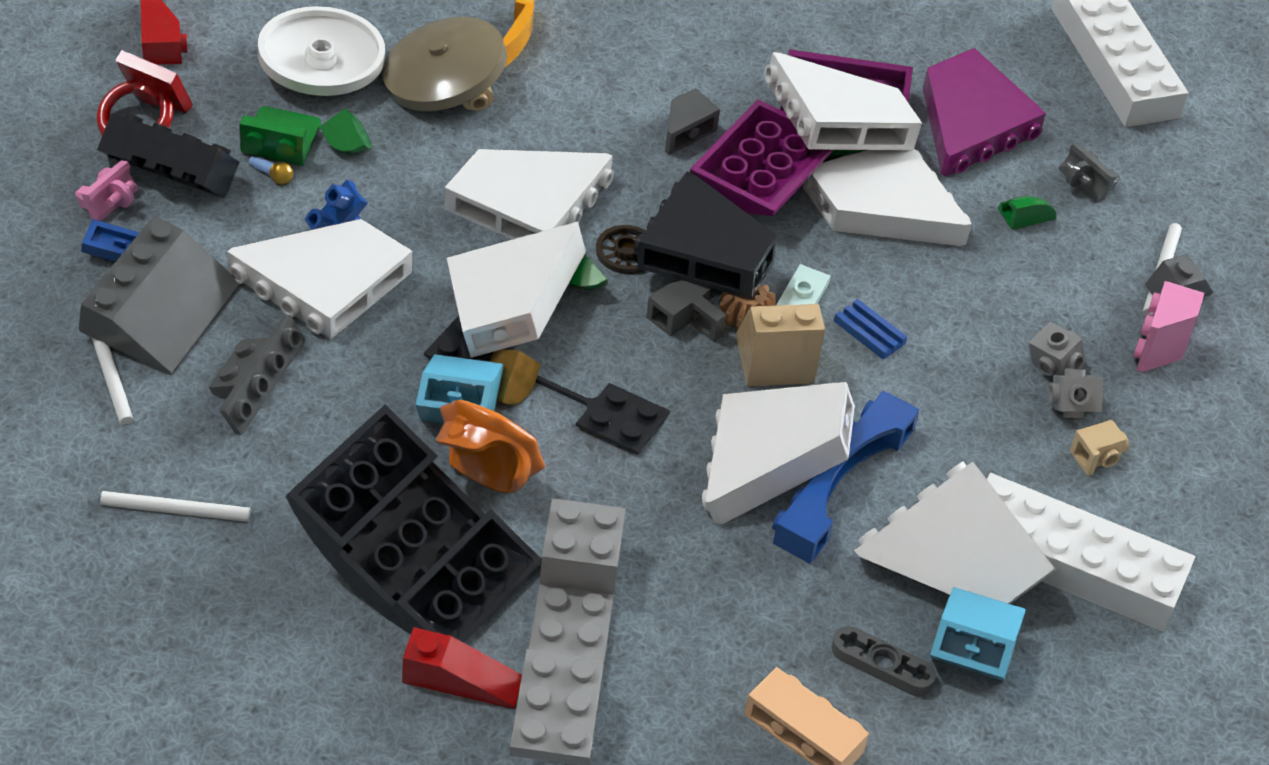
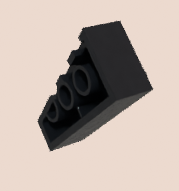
[97,112,240,198]

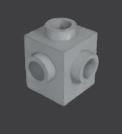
[1028,322,1085,376]
[1048,368,1103,418]

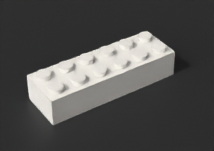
[1051,0,1189,127]
[987,473,1196,632]

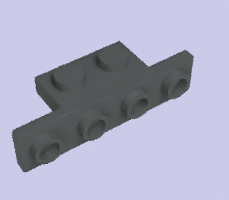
[209,315,305,434]

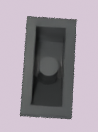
[665,88,720,155]
[1145,254,1213,297]

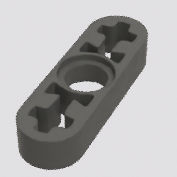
[832,626,936,696]

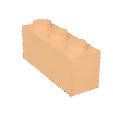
[744,667,869,765]

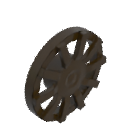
[596,225,646,274]

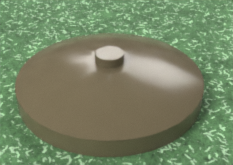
[382,17,507,111]

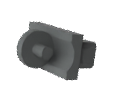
[1059,143,1120,203]

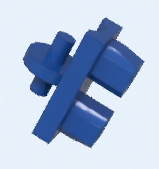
[305,179,368,230]

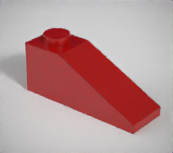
[140,0,188,65]
[402,627,522,709]

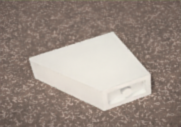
[765,52,922,150]
[803,148,972,246]
[444,149,614,240]
[227,219,412,340]
[447,221,586,358]
[702,382,855,524]
[854,461,1056,604]

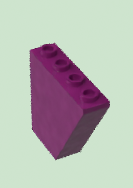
[923,48,1046,177]

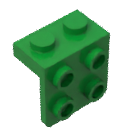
[239,106,321,166]

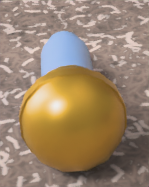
[249,156,294,185]

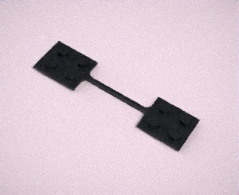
[424,315,670,455]

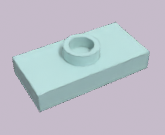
[776,264,831,306]

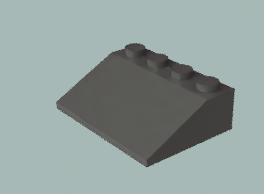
[79,216,241,375]

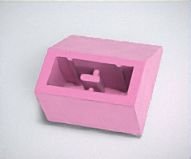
[1133,281,1204,372]

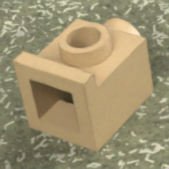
[1070,420,1129,476]

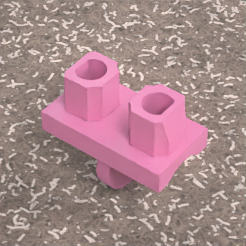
[75,160,139,221]

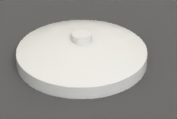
[258,6,385,96]

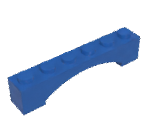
[772,390,920,564]

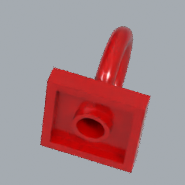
[97,51,193,135]

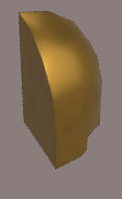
[490,350,541,405]

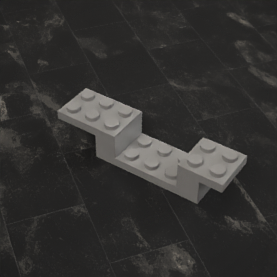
[509,498,626,765]

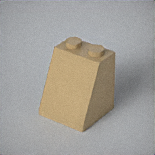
[736,304,825,387]

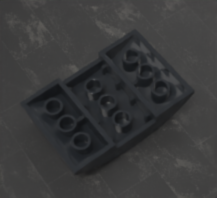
[285,404,542,643]

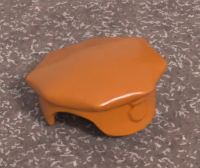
[435,400,545,494]

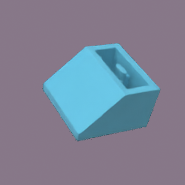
[416,354,504,424]
[930,587,1026,682]

